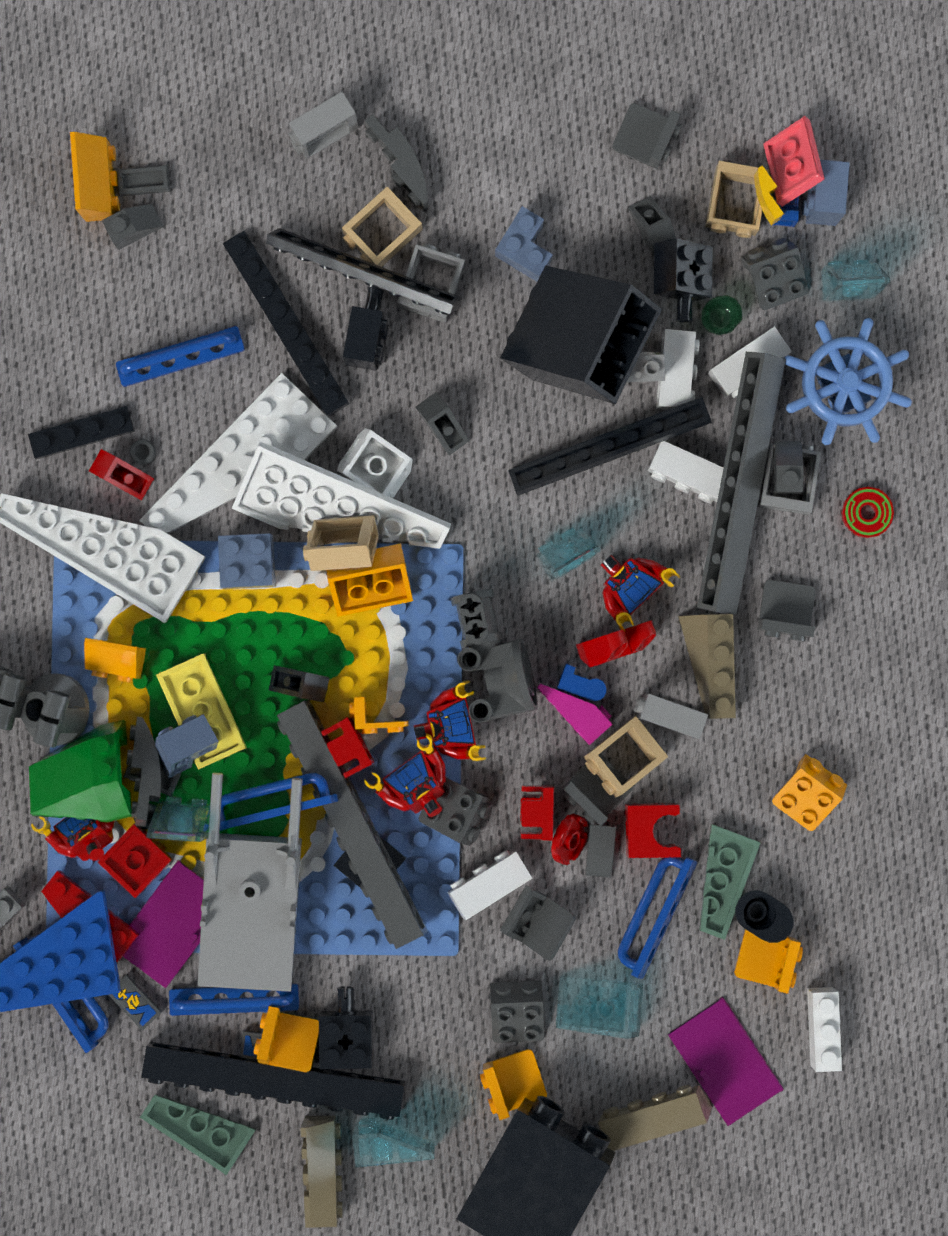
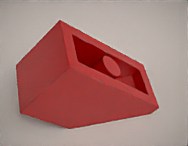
[89,449,154,501]

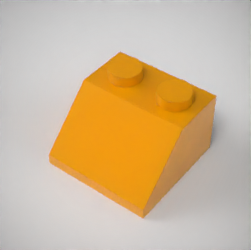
[84,638,146,683]

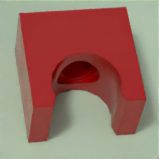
[625,803,681,858]

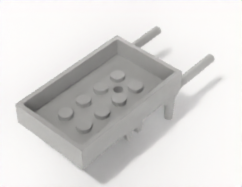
[198,773,303,992]

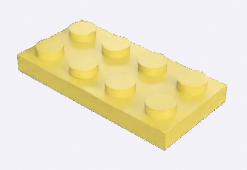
[156,653,247,769]

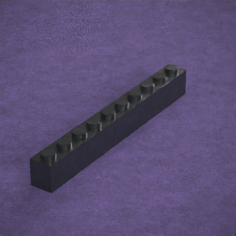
[141,1042,405,1120]

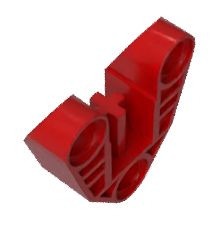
[576,620,656,667]

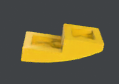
[754,165,784,226]

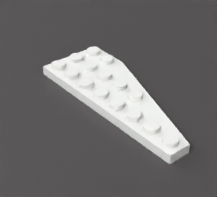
[139,373,337,534]
[232,441,451,549]
[0,493,206,623]

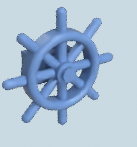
[784,318,912,445]

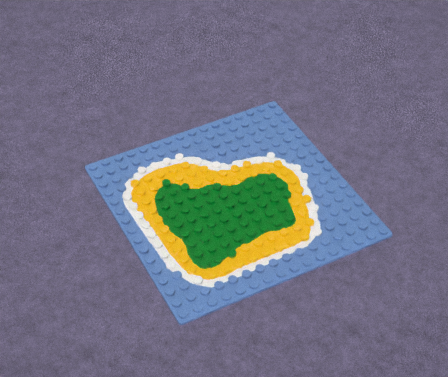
[46,541,463,956]

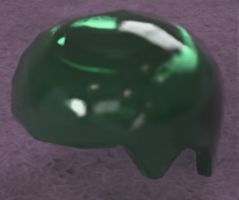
[701,295,743,336]

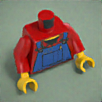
[601,555,680,631]
[414,680,486,761]
[364,734,446,817]
[31,816,115,861]

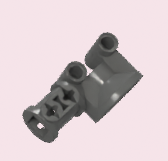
[451,589,538,723]
[0,666,89,748]

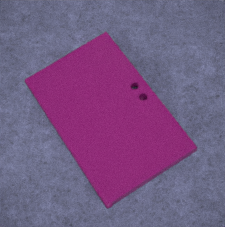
[123,860,204,988]
[668,997,784,1126]

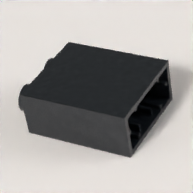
[500,265,662,404]
[456,1096,616,1236]

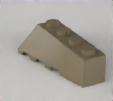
[678,614,736,719]
[598,1085,712,1151]
[300,1115,343,1228]

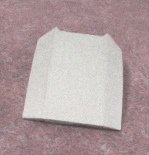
[337,428,413,498]

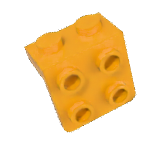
[349,697,409,734]
[772,754,847,831]
[734,929,803,994]
[254,1006,319,1072]
[480,1049,547,1120]

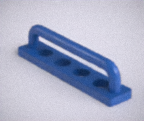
[116,326,245,387]
[220,773,338,830]
[618,857,698,979]
[13,934,108,1053]
[169,983,299,1016]

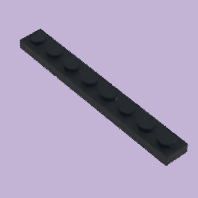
[266,228,462,315]
[223,230,349,417]
[508,397,712,496]

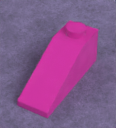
[537,684,613,745]

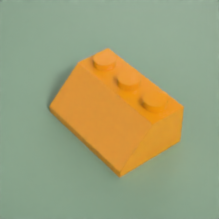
[70,132,120,222]
[326,543,413,617]

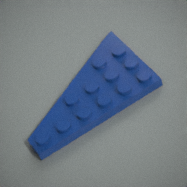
[0,890,121,1012]

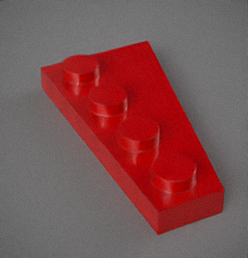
[41,870,140,963]

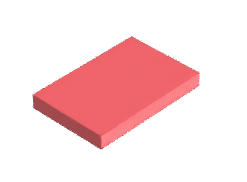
[763,116,825,207]

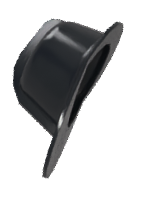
[735,890,794,943]

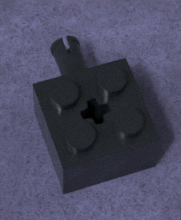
[654,238,713,323]
[343,287,389,371]
[319,986,373,1069]

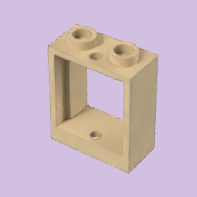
[705,161,770,238]
[342,187,423,267]
[303,515,379,571]
[584,716,668,798]

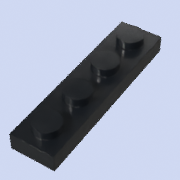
[28,406,135,460]

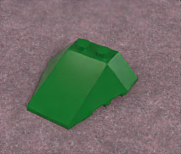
[29,720,132,822]

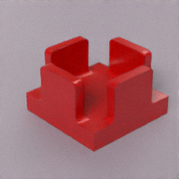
[321,717,375,778]
[520,785,554,841]
[97,823,173,898]

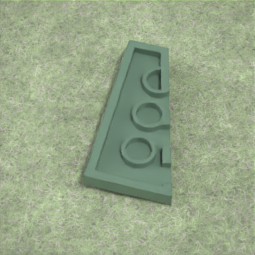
[699,824,761,940]
[140,1094,256,1175]

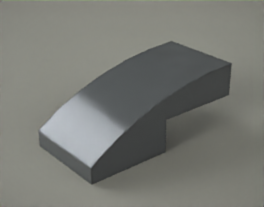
[585,824,616,877]

